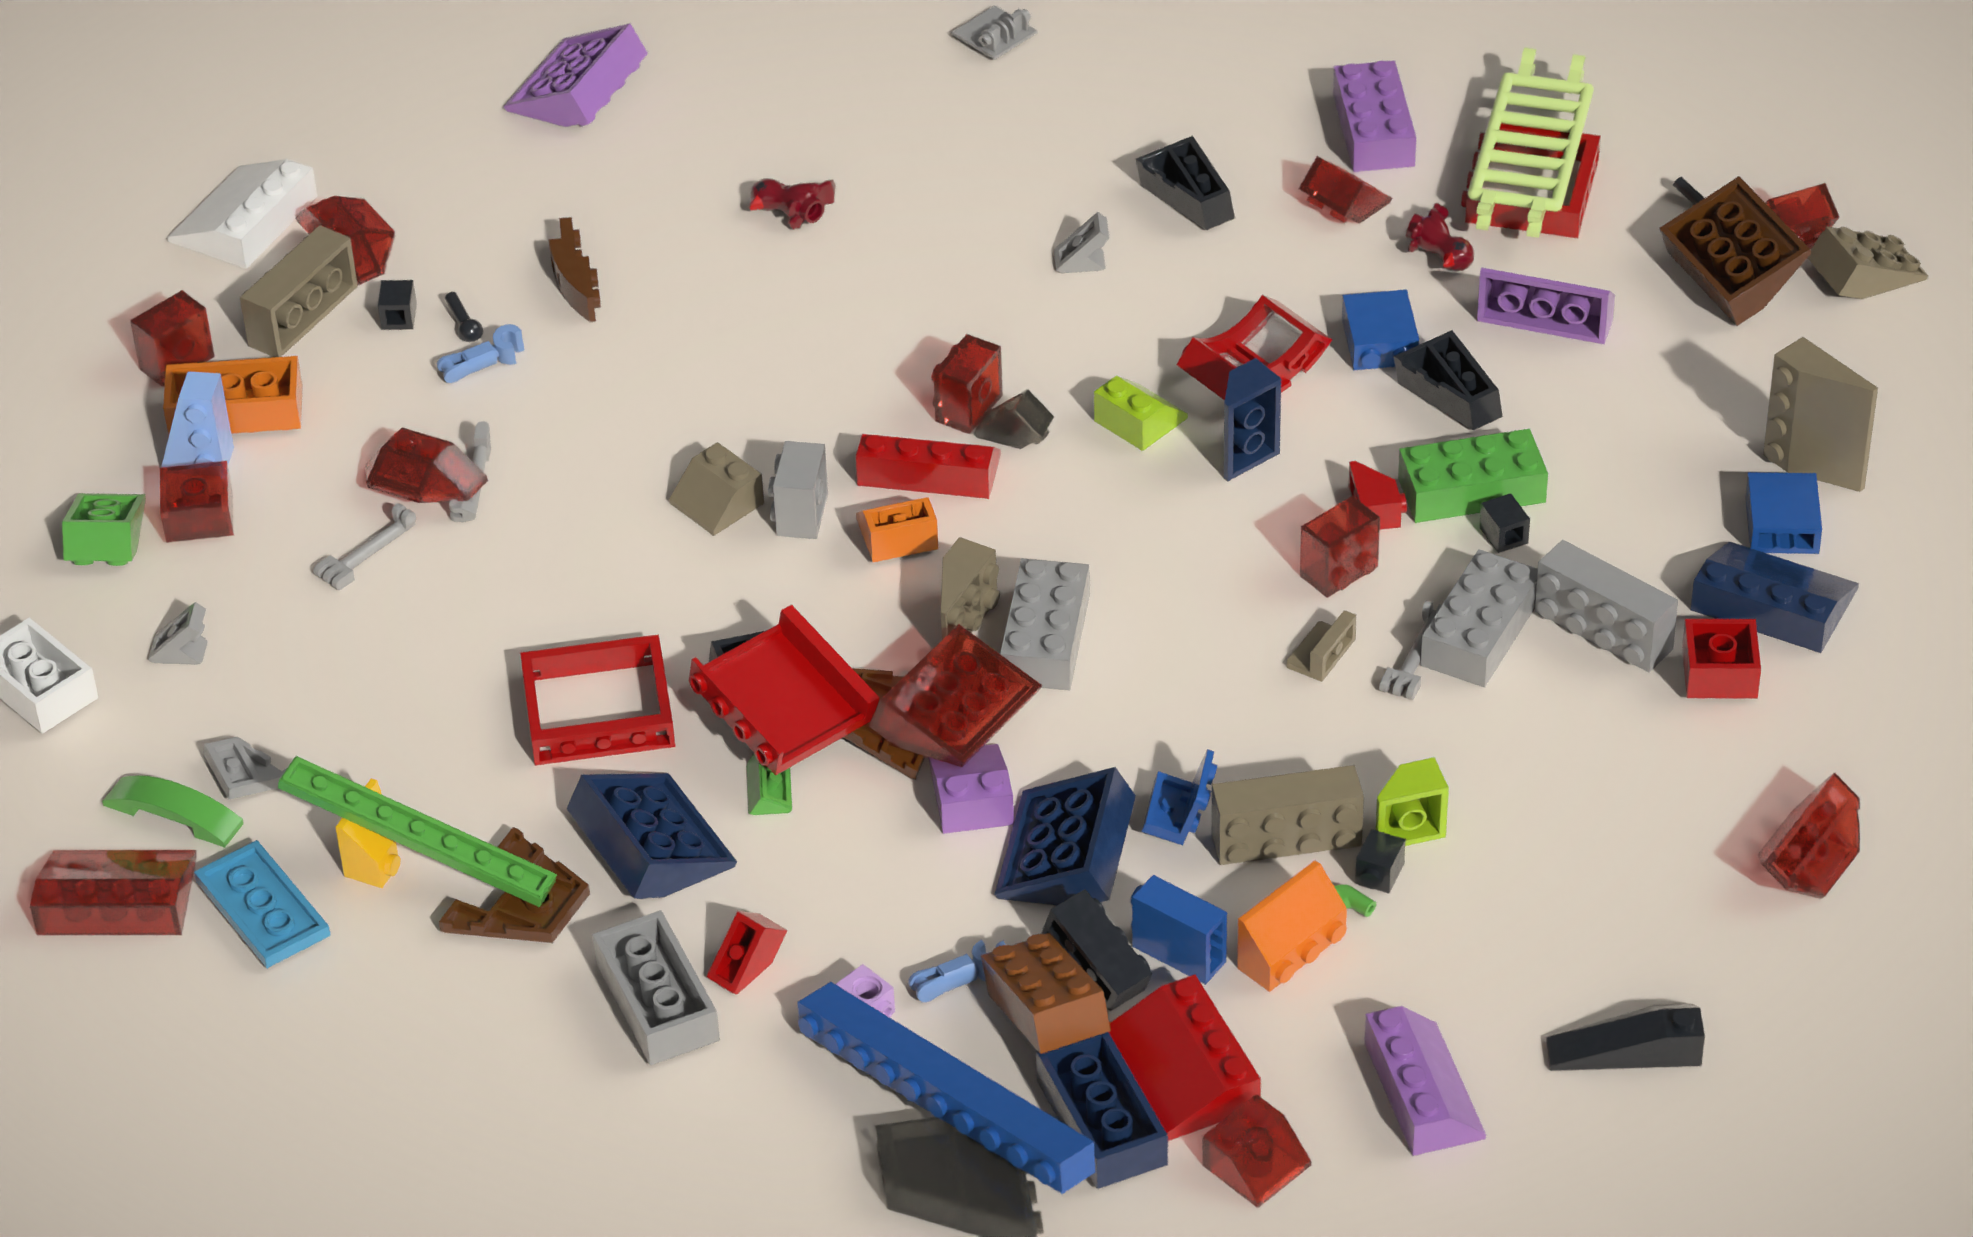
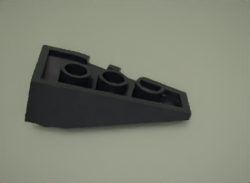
[1546,1004,1705,1071]

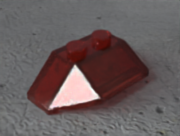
[295,196,395,285]
[365,427,488,503]
[1758,773,1860,899]

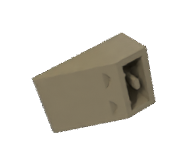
[1808,226,1929,299]
[941,537,1000,664]

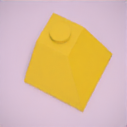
[335,778,401,888]

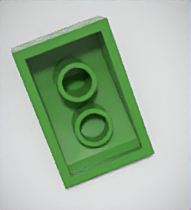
[62,493,146,566]

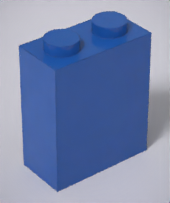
[1342,289,1419,370]
[1745,472,1822,554]
[1130,875,1227,985]

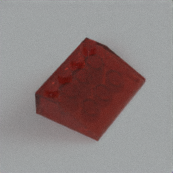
[869,624,1042,767]
[30,850,197,935]

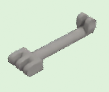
[449,421,491,522]
[313,503,416,590]
[1379,601,1442,700]

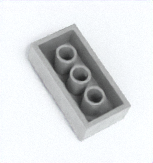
[1535,539,1678,672]
[1421,549,1538,687]
[1000,558,1090,690]
[592,910,720,1065]

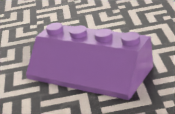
[1477,267,1615,345]
[1364,1006,1486,1156]

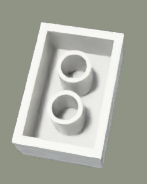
[0,617,98,734]

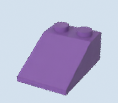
[928,744,1014,834]

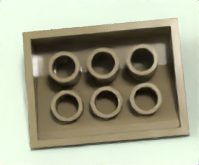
[1763,337,1878,492]

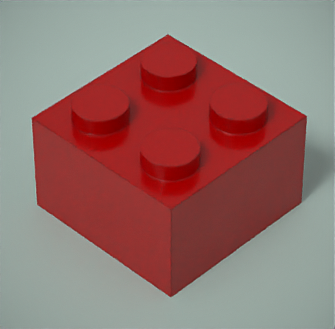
[1682,619,1761,699]

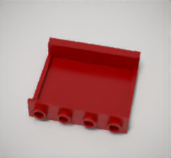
[688,604,880,776]

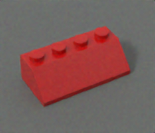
[856,434,1001,499]

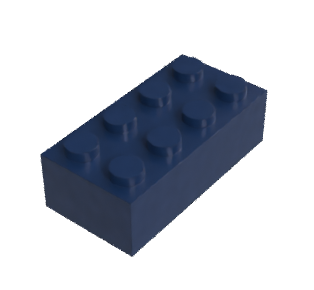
[1036,1032,1168,1189]

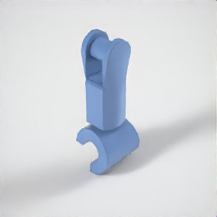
[437,324,525,383]
[908,939,1005,1002]

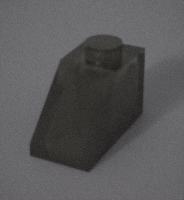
[973,389,1054,449]

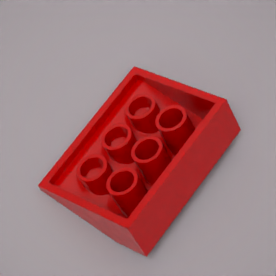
[1109,974,1261,1141]

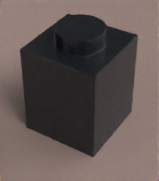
[378,280,417,330]
[1479,493,1530,553]
[1355,829,1406,894]

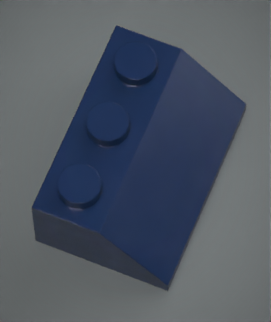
[1224,358,1281,482]

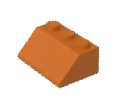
[1237,860,1347,992]

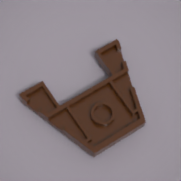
[844,668,958,780]
[439,827,590,943]

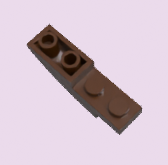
[548,217,601,322]

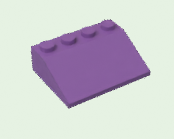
[504,23,648,127]

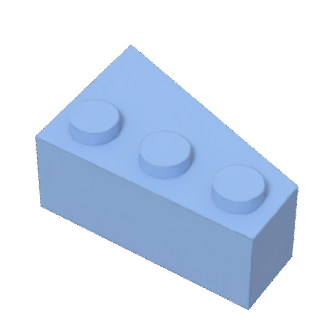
[160,372,234,474]

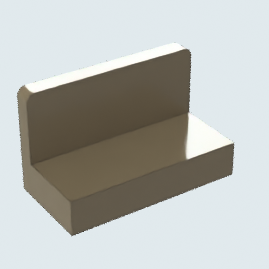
[1287,610,1356,682]

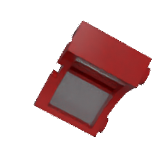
[1176,295,1332,401]

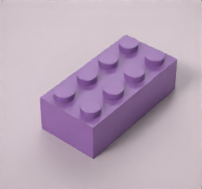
[1333,60,1416,172]

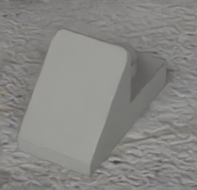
[1054,212,1109,273]
[148,602,208,665]

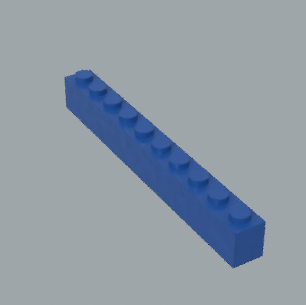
[797,982,1095,1194]

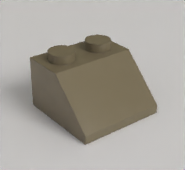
[669,442,764,536]

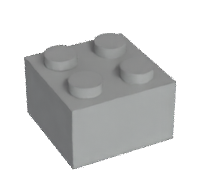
[768,441,828,539]

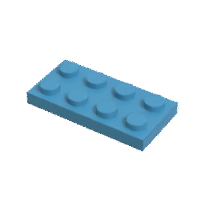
[194,840,331,968]

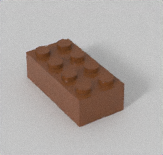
[981,933,1111,1054]

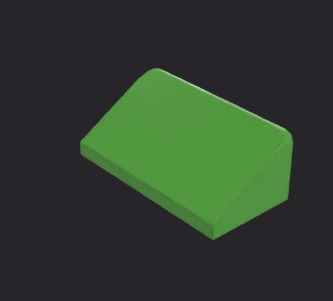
[746,753,792,815]

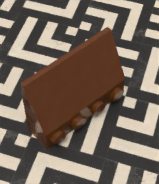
[1659,176,1811,326]

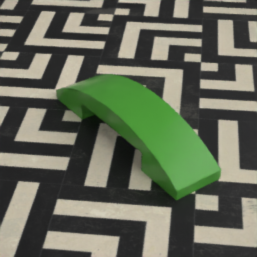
[102,775,244,848]

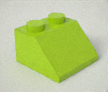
[1094,375,1188,451]
[1376,757,1449,846]

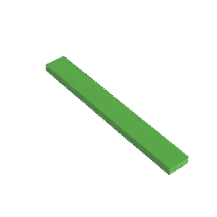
[278,756,557,907]

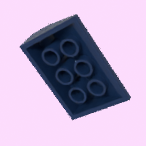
[1691,542,1859,653]
[995,767,1136,905]
[566,773,737,899]

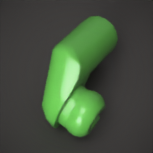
[1334,885,1376,917]

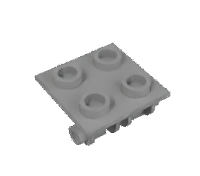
[952,6,1037,60]

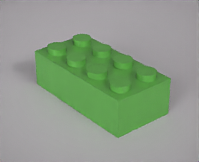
[1398,428,1548,523]

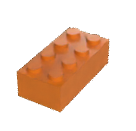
[163,356,303,436]

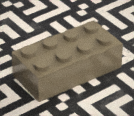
[240,225,358,357]
[1211,765,1364,865]

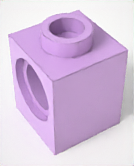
[836,964,895,1017]

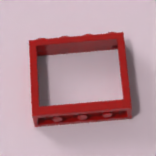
[1461,123,1601,238]
[520,634,675,766]

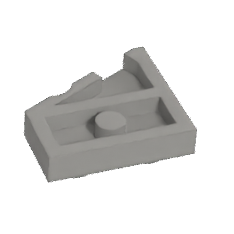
[204,737,287,799]

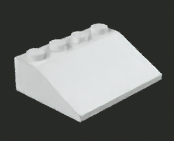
[168,159,317,269]

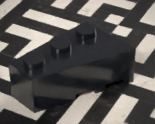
[1135,135,1235,230]
[1394,330,1503,430]
[1041,889,1152,1012]

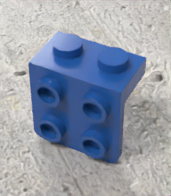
[1142,749,1217,845]

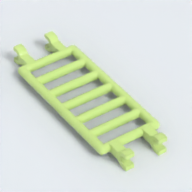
[1468,48,1594,238]

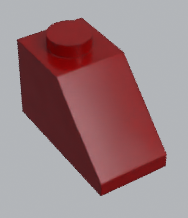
[1348,461,1407,532]
[706,911,788,994]

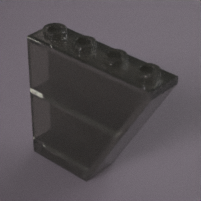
[875,1117,1043,1237]

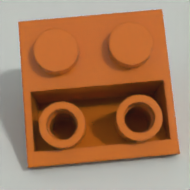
[856,497,938,562]

